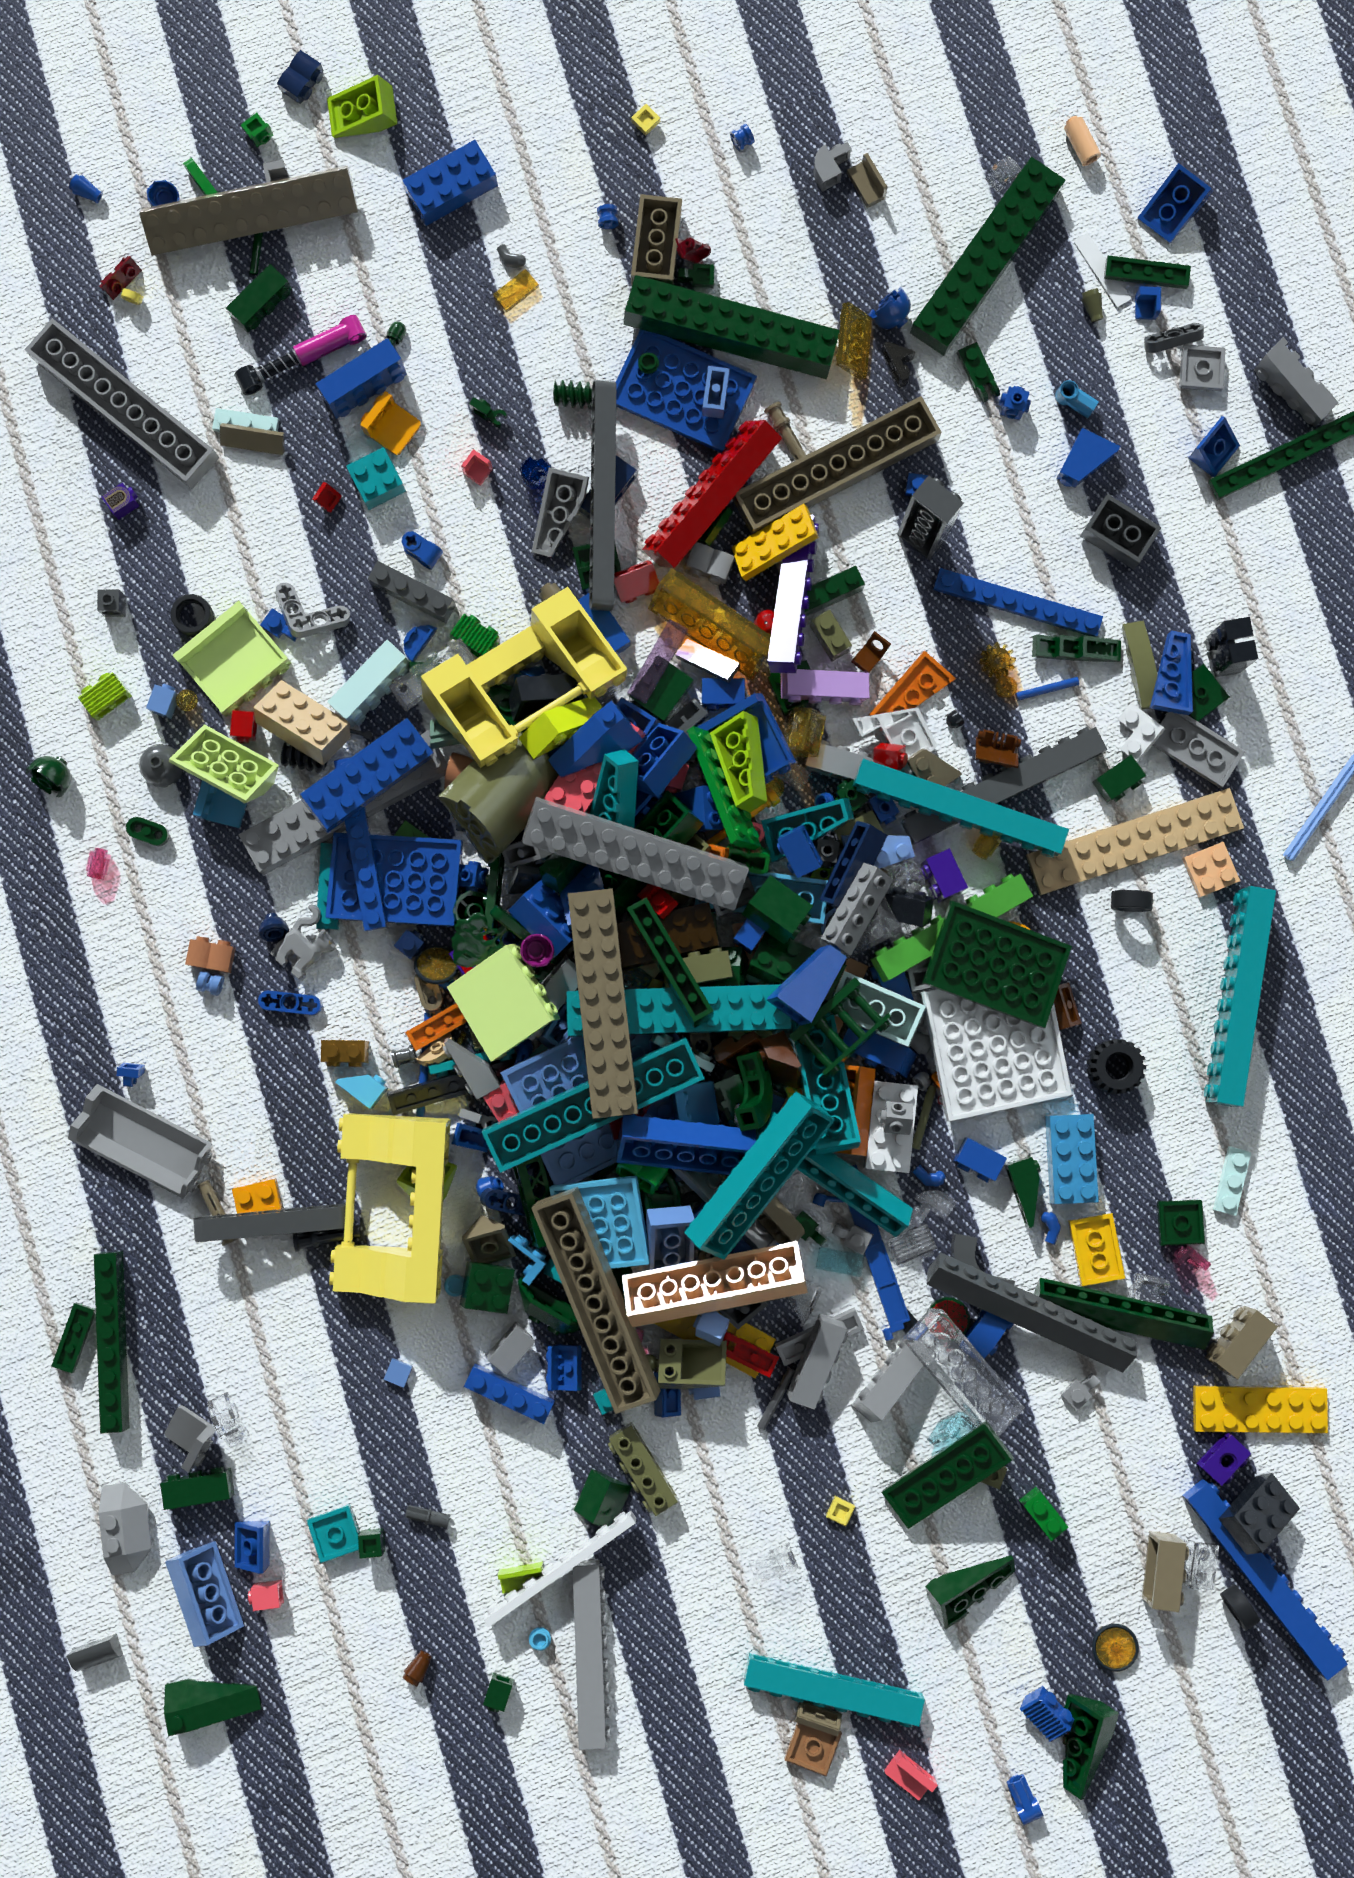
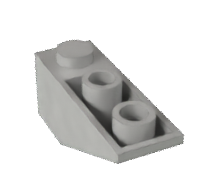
[443,1038,500,1099]

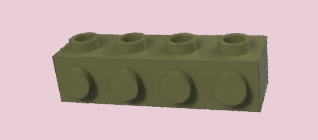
[608,1422,678,1516]

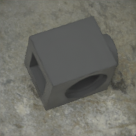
[97,589,126,617]

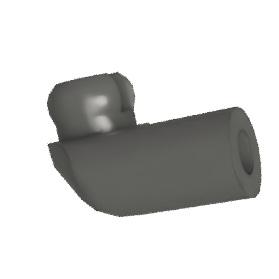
[497,244,526,268]

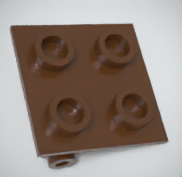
[975,729,1021,768]

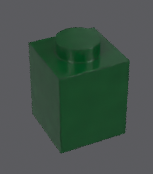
[483,1672,514,1713]

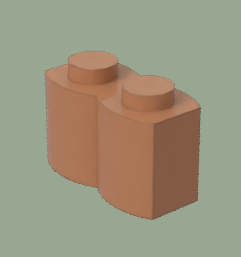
[185,936,236,973]

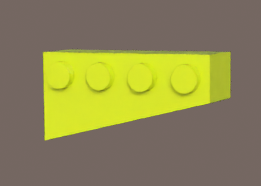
[519,697,602,759]

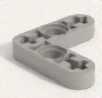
[275,582,350,638]

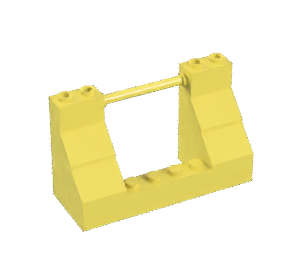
[421,587,627,768]
[329,1113,451,1304]

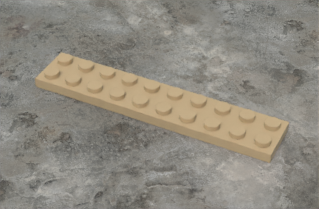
[1026,788,1244,895]

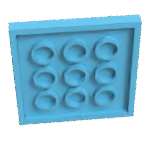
[549,1176,650,1268]

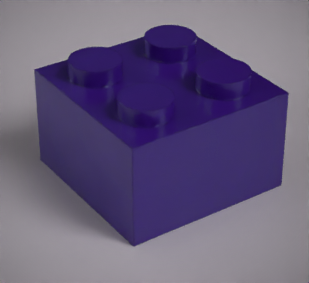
[920,848,968,903]

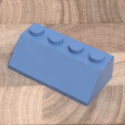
[165,1541,244,1647]

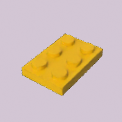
[1068,1213,1125,1286]

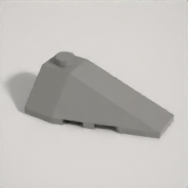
[532,468,589,557]

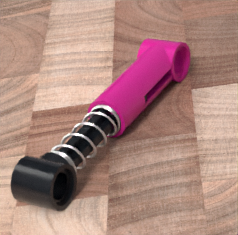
[234,315,367,395]

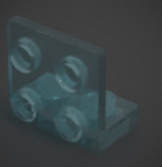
[927,1411,977,1445]

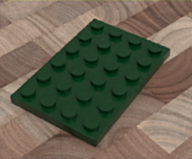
[923,900,1072,1028]

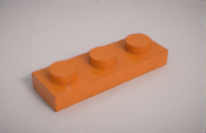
[404,1003,467,1051]

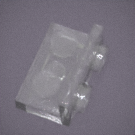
[1182,1539,1219,1590]

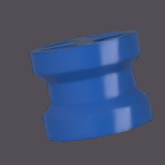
[730,124,755,152]
[597,204,619,230]

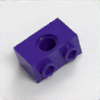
[1196,1432,1252,1486]

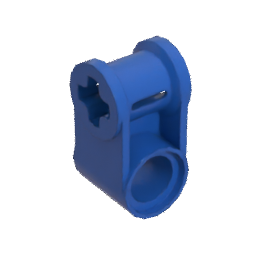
[402,531,443,570]

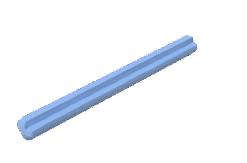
[1283,754,1354,861]

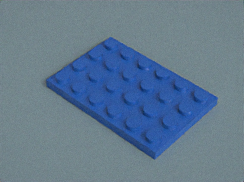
[616,329,757,453]
[325,832,463,927]

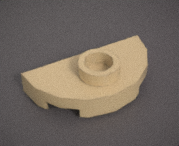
[416,1032,454,1066]

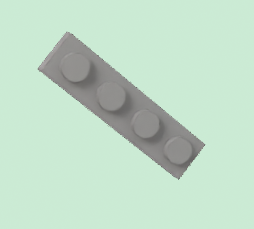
[775,1307,864,1366]

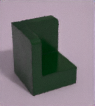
[358,1528,386,1559]

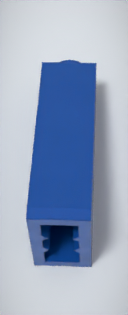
[767,945,847,1025]

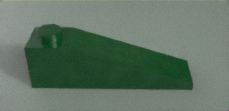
[925,1555,1015,1630]
[164,1679,262,1736]
[1062,1694,1119,1800]

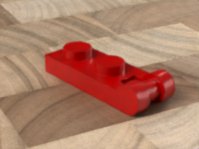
[722,1331,779,1378]

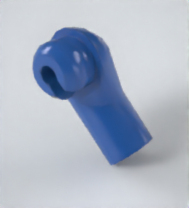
[912,1165,946,1186]
[1041,1212,1061,1245]

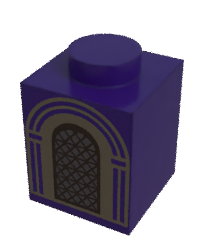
[101,483,140,520]

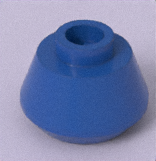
[476,1176,504,1201]

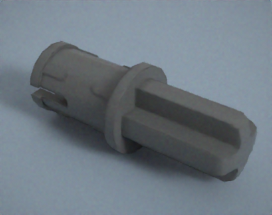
[405,1505,451,1529]

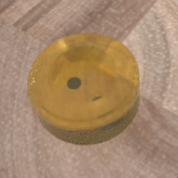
[995,676,1017,699]

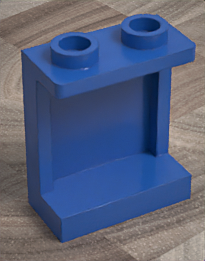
[674,786,723,834]

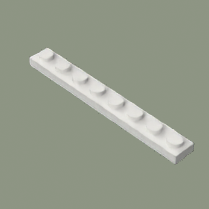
[484,1511,636,1627]

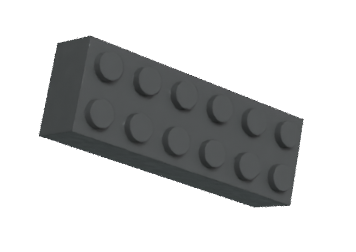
[897,475,964,560]

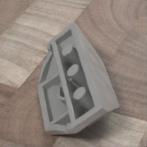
[98,1482,152,1575]

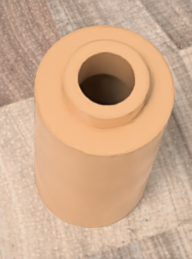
[1064,116,1101,166]

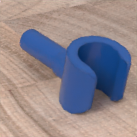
[812,1193,844,1207]

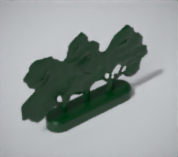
[451,905,563,984]

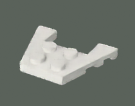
[851,708,938,774]

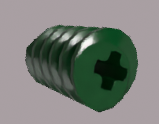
[553,379,592,410]

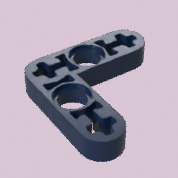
[480,1162,549,1216]

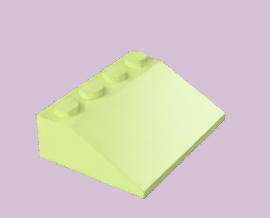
[169,725,279,803]

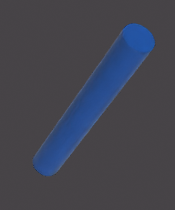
[1015,677,1079,701]

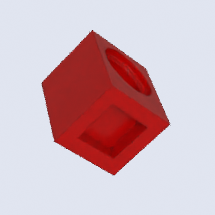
[230,710,257,744]

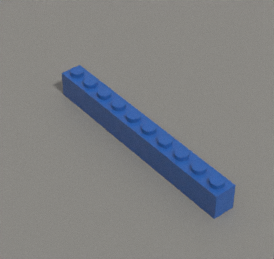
[1182,1479,1348,1681]

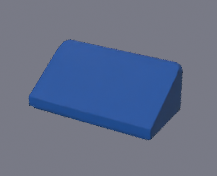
[654,1371,681,1418]

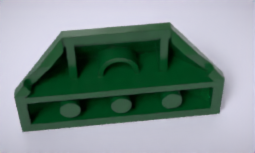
[518,1276,581,1335]

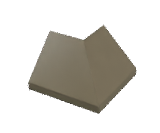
[462,1215,516,1264]

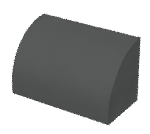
[66,1633,123,1672]

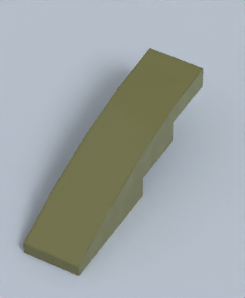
[1122,620,1158,710]

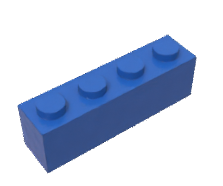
[464,1363,555,1424]

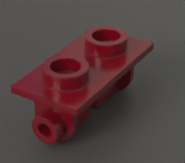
[675,238,711,264]
[99,256,142,300]

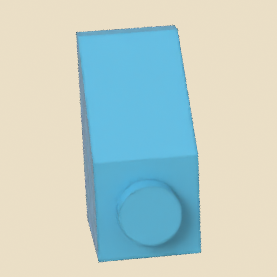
[335,1074,388,1109]

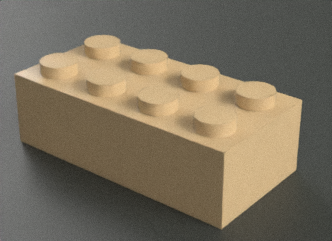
[253,680,351,765]

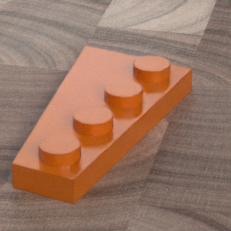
[868,650,956,716]

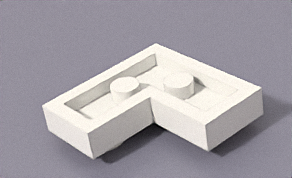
[1118,702,1166,762]

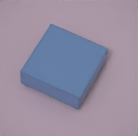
[383,1358,413,1388]

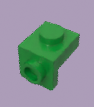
[241,113,274,148]

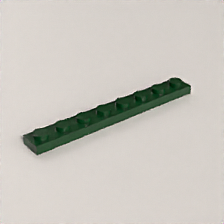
[1208,411,1354,501]

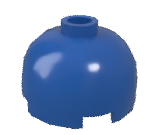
[868,287,911,329]

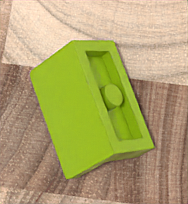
[497,1562,544,1594]

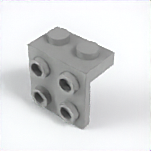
[164,1405,217,1472]

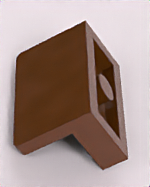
[1054,982,1082,1030]

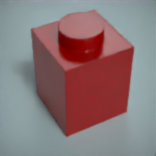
[873,743,908,771]

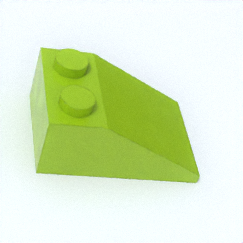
[327,75,397,138]

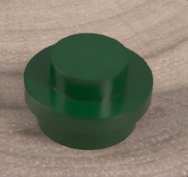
[638,353,659,374]

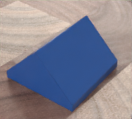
[1188,416,1240,477]
[235,1521,270,1574]

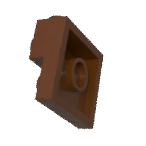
[713,1031,762,1074]

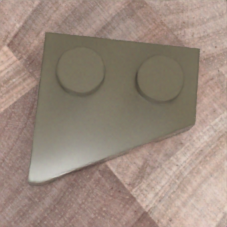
[907,748,962,786]

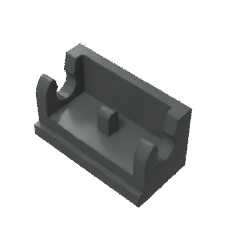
[664,698,709,733]

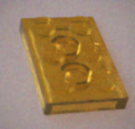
[836,302,872,380]

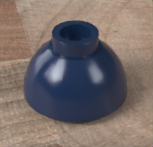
[259,913,289,942]

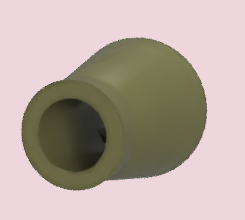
[1081,288,1104,322]

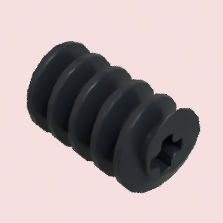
[280,741,328,773]

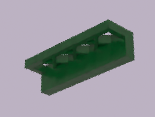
[512,1155,551,1248]

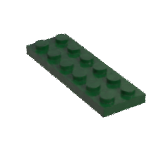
[881,1421,1014,1529]

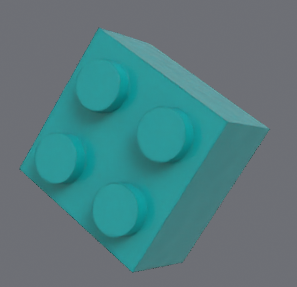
[346,447,406,510]

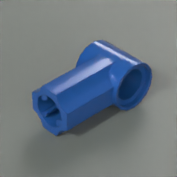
[1006,1774,1044,1826]

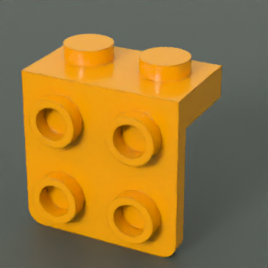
[360,391,421,455]

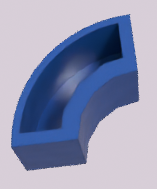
[961,1310,1014,1361]

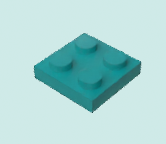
[307,1504,359,1563]

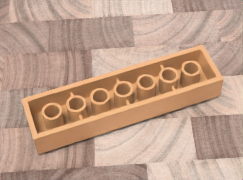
[622,1241,808,1327]

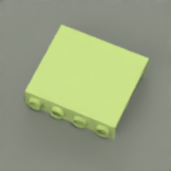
[173,601,291,717]
[447,944,560,1062]

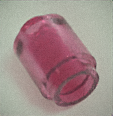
[85,847,112,880]

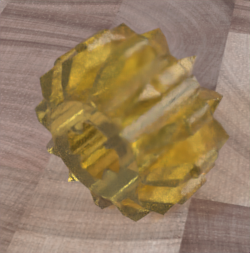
[979,642,1016,679]

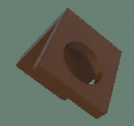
[851,631,891,673]

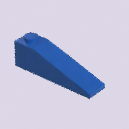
[548,701,643,778]

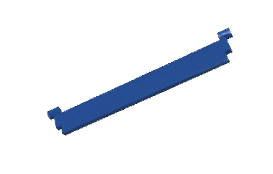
[847,1164,911,1341]

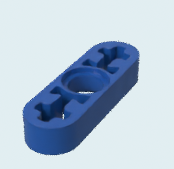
[258,990,322,1015]

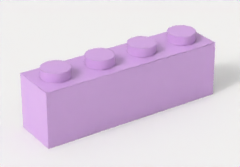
[781,669,869,705]

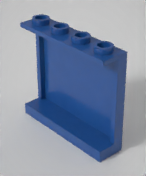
[687,693,797,784]

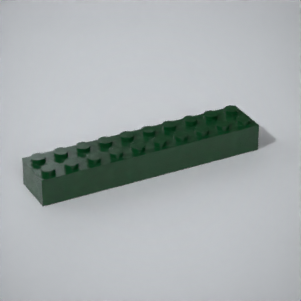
[910,157,1066,356]
[623,275,840,380]

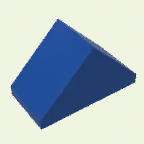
[451,1123,488,1152]

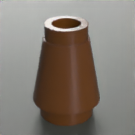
[402,1650,432,1687]

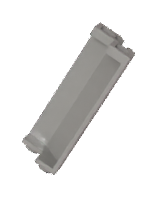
[68,1084,213,1199]

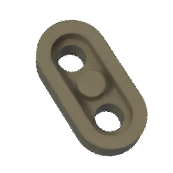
[414,968,443,1011]

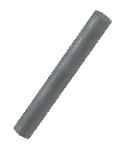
[757,1367,795,1430]

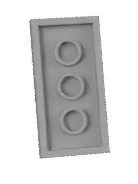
[1152,712,1245,788]

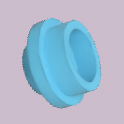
[444,1274,464,1297]
[529,1627,551,1651]

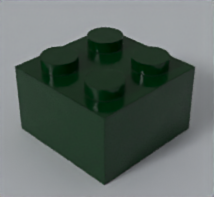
[460,1261,515,1314]

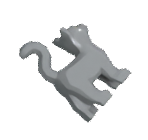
[270,904,336,980]

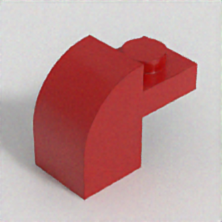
[636,883,678,919]

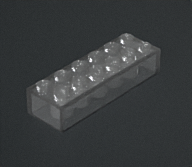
[902,1308,1025,1437]

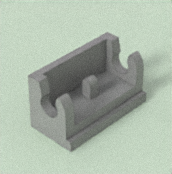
[487,1321,535,1376]

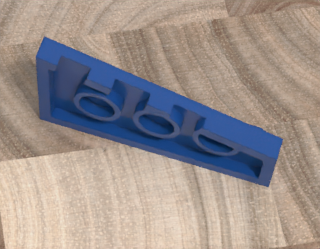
[1150,631,1193,715]

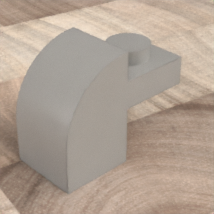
[813,142,852,192]

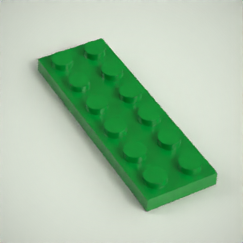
[687,726,761,850]

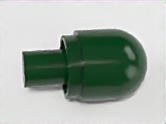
[386,321,406,347]

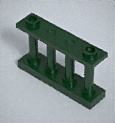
[789,977,891,1078]

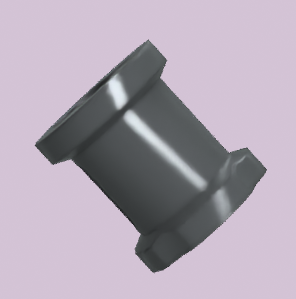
[391,1045,417,1068]

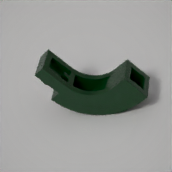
[734,1051,773,1131]

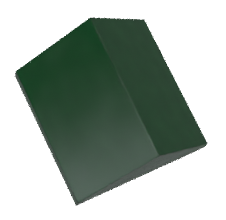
[574,1468,632,1526]

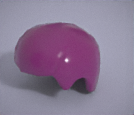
[520,934,554,967]

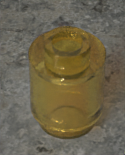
[972,834,1001,860]

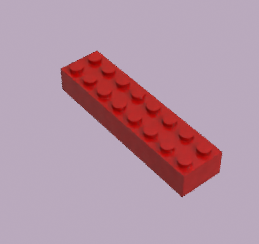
[642,420,782,568]

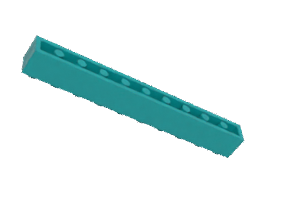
[852,758,1069,858]

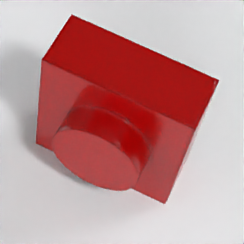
[312,482,342,513]

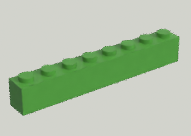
[870,873,1033,982]

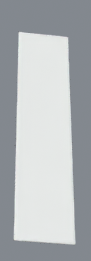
[1074,232,1132,307]

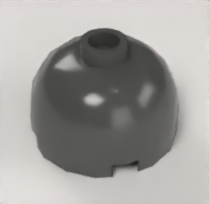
[139,744,183,788]

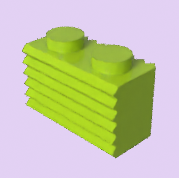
[78,672,132,721]

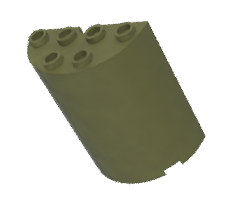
[438,732,559,864]

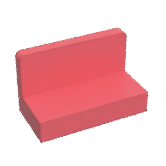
[884,1750,938,1800]

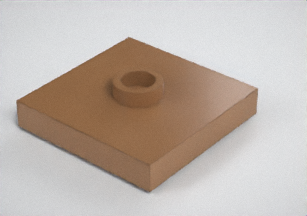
[784,1723,842,1777]

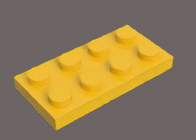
[732,504,819,581]

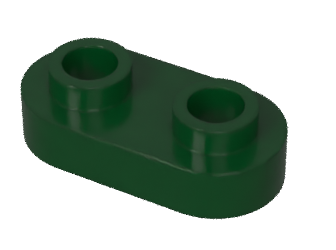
[126,817,170,846]

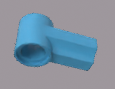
[1055,380,1099,419]

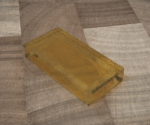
[493,269,539,313]

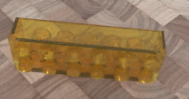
[648,568,771,681]

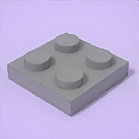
[1179,345,1226,392]

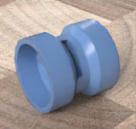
[196,970,225,996]

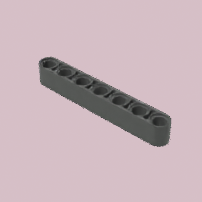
[193,1204,346,1242]

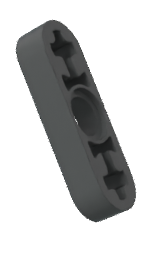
[1144,323,1204,353]

